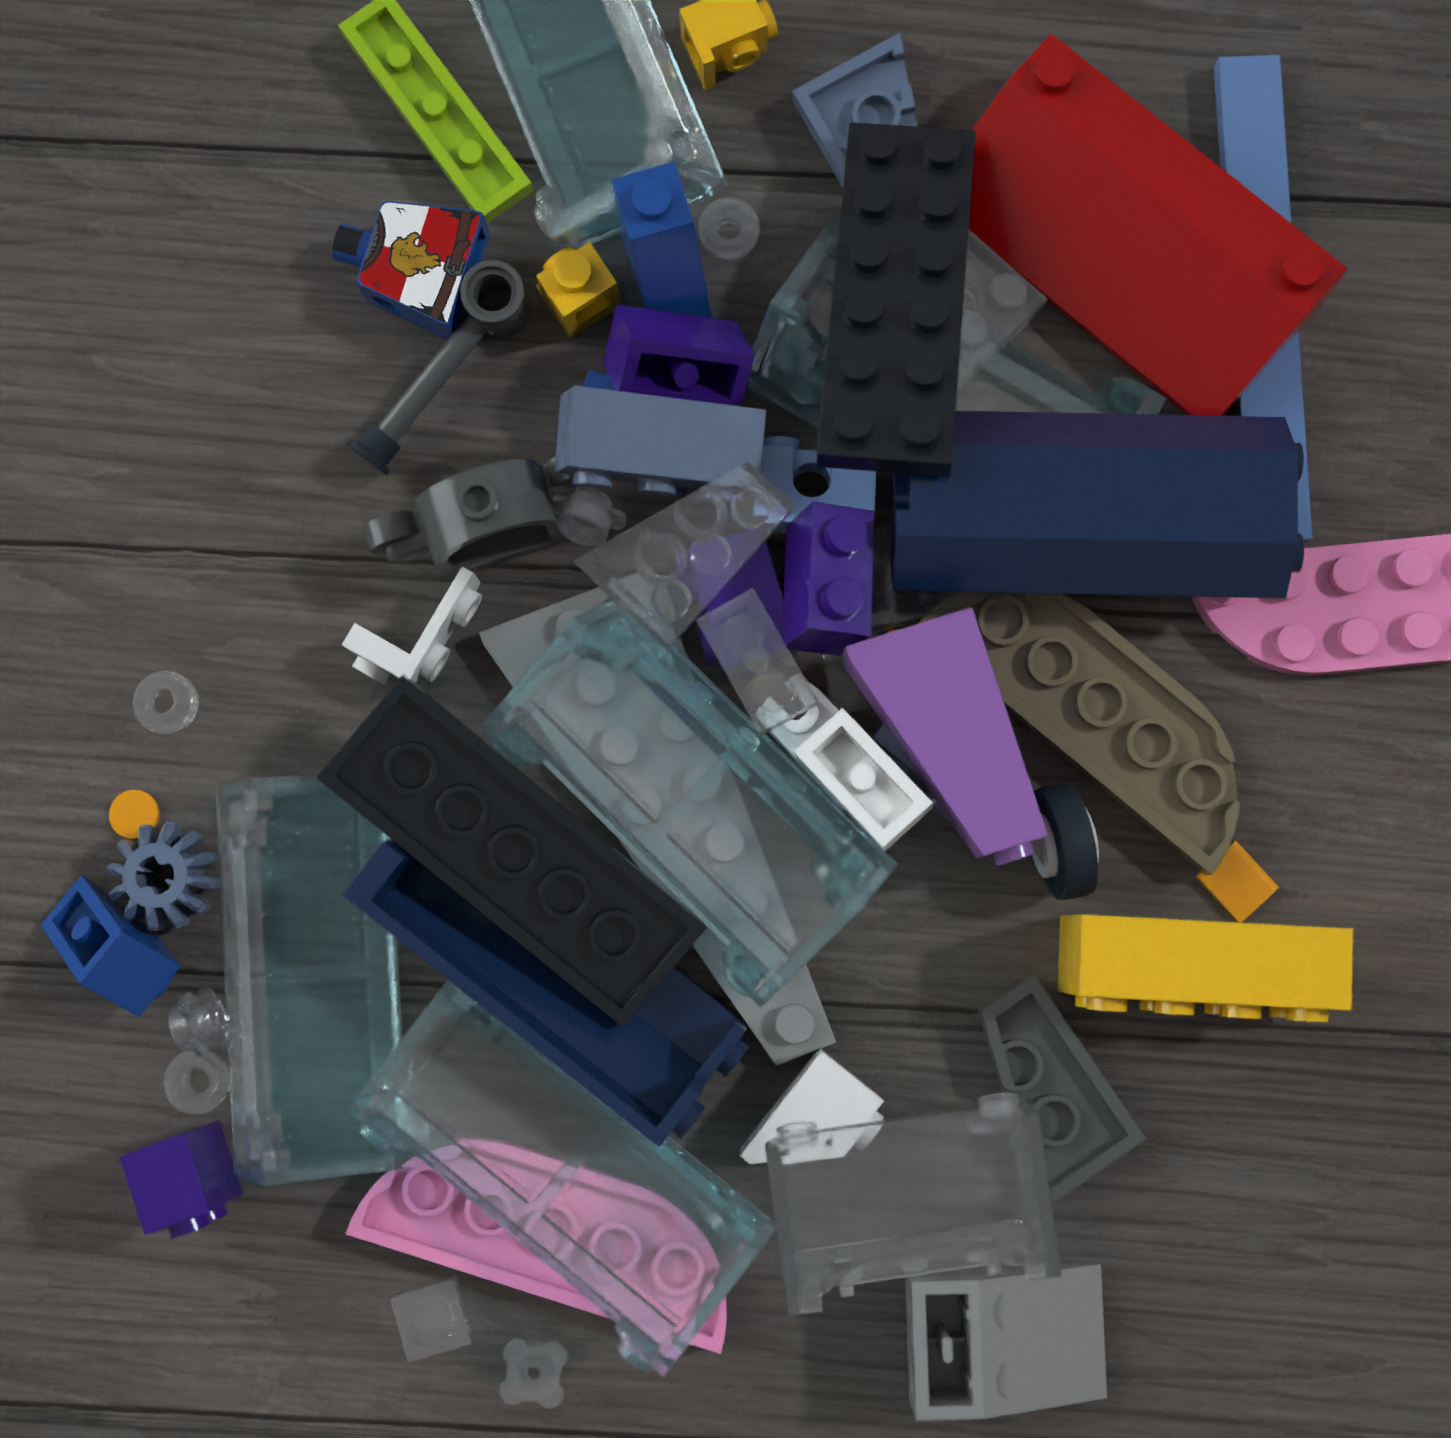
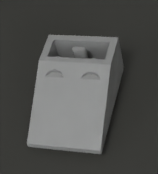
[905,1263,1107,1421]

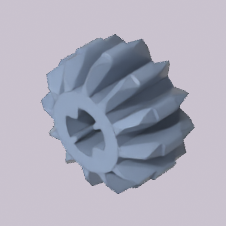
[106,821,221,931]

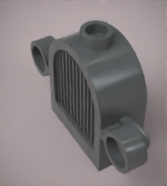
[363,457,593,582]

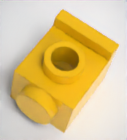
[679,0,779,90]
[536,241,621,339]

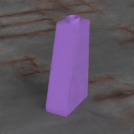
[841,607,1048,866]

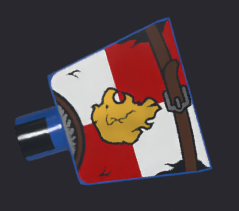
[332,201,490,340]

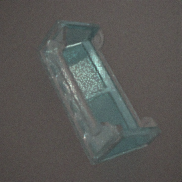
[469,0,728,248]
[216,775,430,1186]

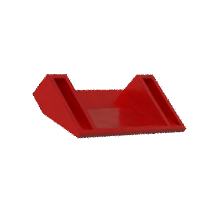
[968,34,1348,416]

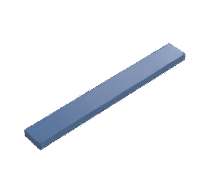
[1214,55,1313,543]

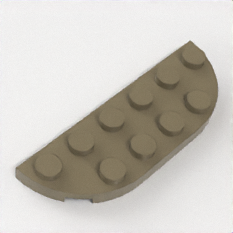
[918,592,1240,876]

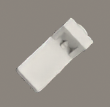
[342,567,482,687]

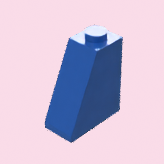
[611,161,712,318]

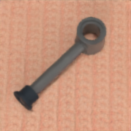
[347,260,531,476]

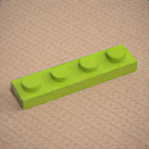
[338,0,534,224]

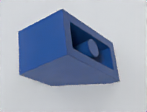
[40,875,181,1017]

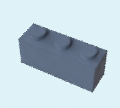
[554,385,766,503]

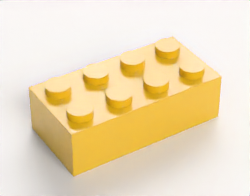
[1057,915,1353,1022]

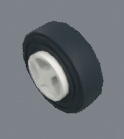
[1030,783,1099,900]

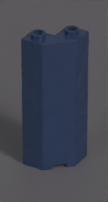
[890,411,1304,598]
[342,840,749,1147]

